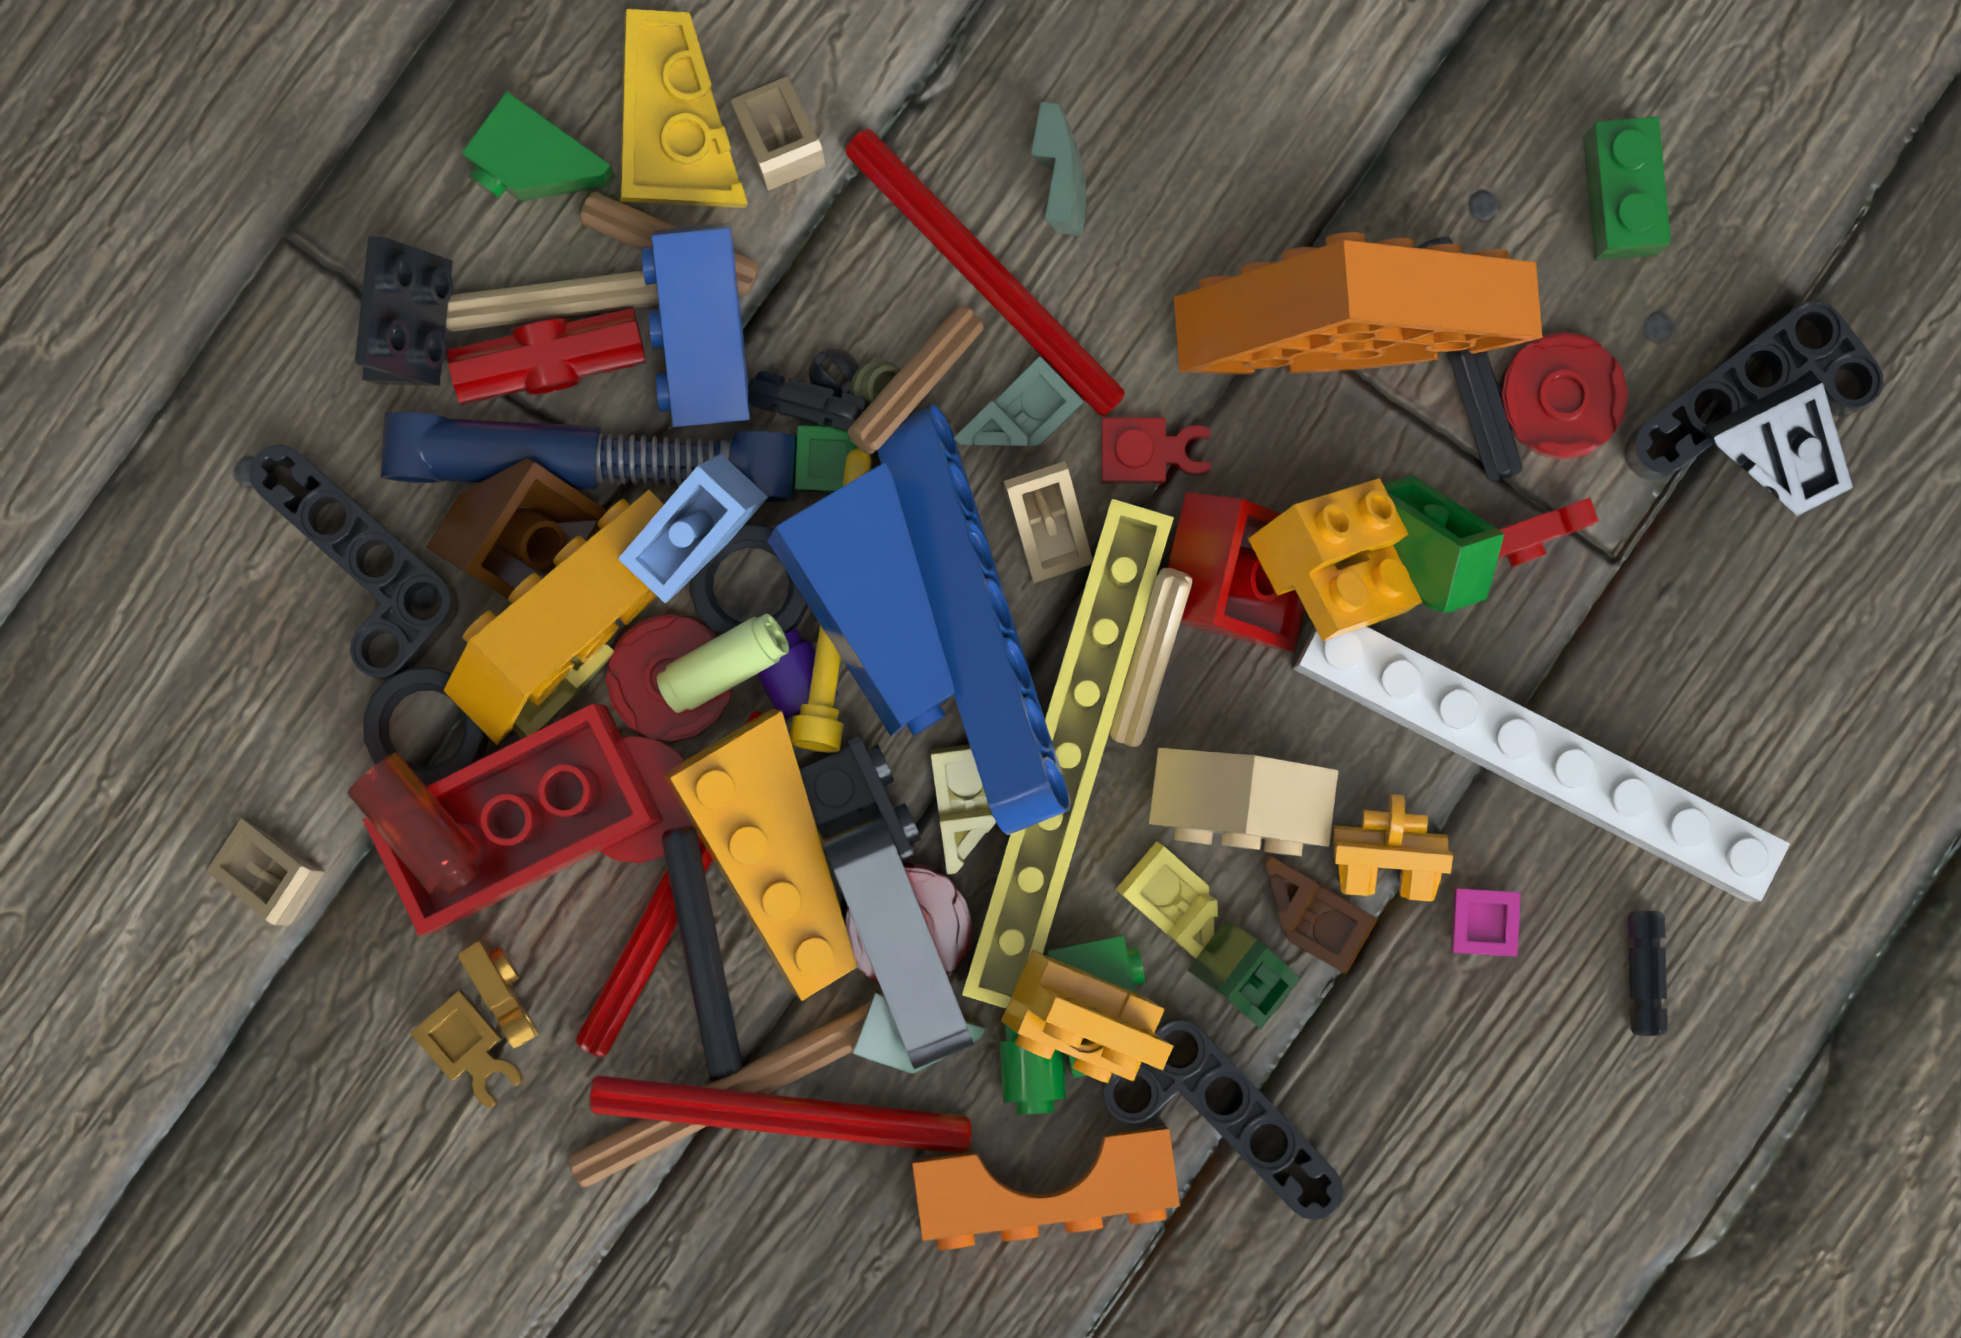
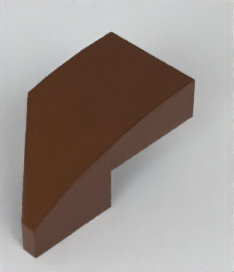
[1265,856,1377,975]

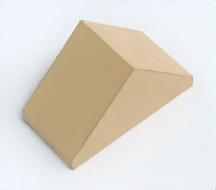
[730,76,826,191]
[1003,461,1093,583]
[206,818,325,925]

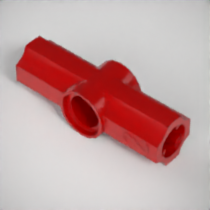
[447,308,647,406]

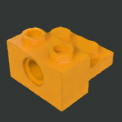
[1248,478,1423,642]
[1001,949,1173,1083]

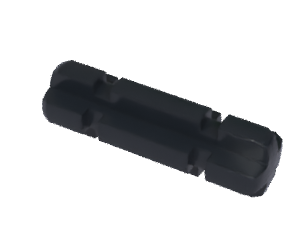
[748,371,868,432]
[1628,911,1668,1036]

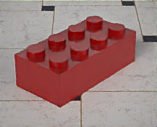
[362,703,662,936]

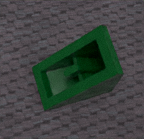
[1187,920,1300,1029]

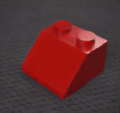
[1168,492,1305,652]

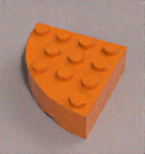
[1174,232,1543,374]

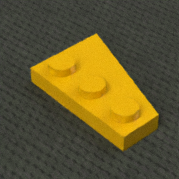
[619,9,748,208]

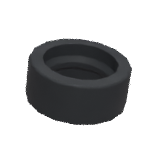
[689,524,809,636]
[363,667,489,789]

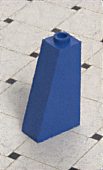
[767,462,956,736]

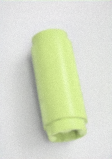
[657,614,789,713]

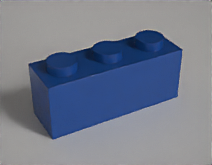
[642,223,751,427]

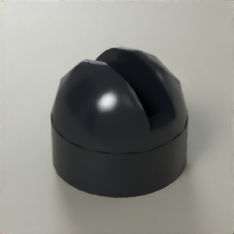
[809,349,859,398]

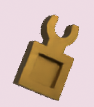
[457,940,540,1049]
[410,990,524,1108]

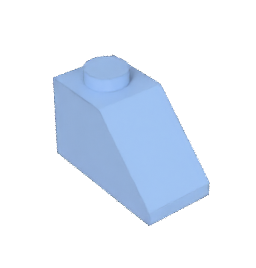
[618,454,768,603]

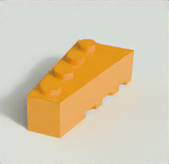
[443,490,664,745]
[662,708,857,1001]

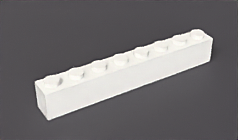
[1293,627,1790,902]

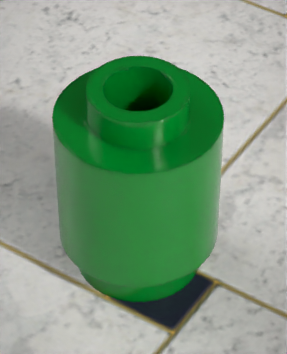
[999,1025,1067,1115]

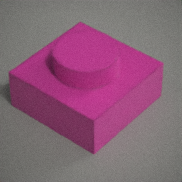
[1450,889,1521,957]

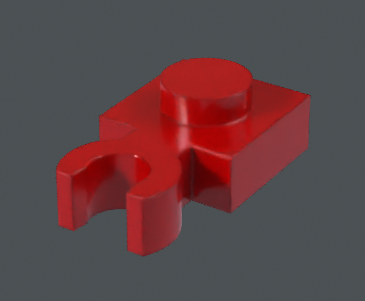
[1101,418,1210,484]
[1498,498,1599,568]

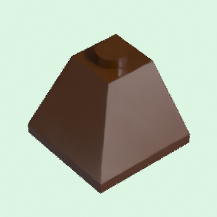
[426,458,607,599]

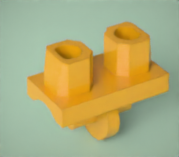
[1331,794,1453,901]

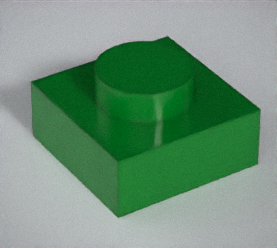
[795,426,858,492]

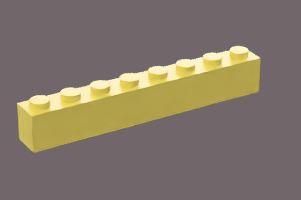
[962,499,1174,1008]

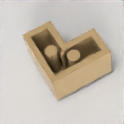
[1149,748,1338,856]

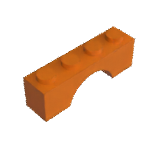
[912,1125,1180,1250]

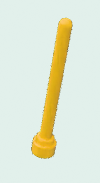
[790,448,871,752]

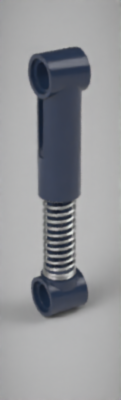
[380,412,797,502]

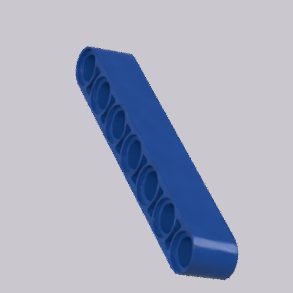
[877,404,1070,835]

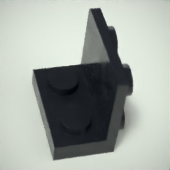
[355,236,453,386]
[799,736,921,863]

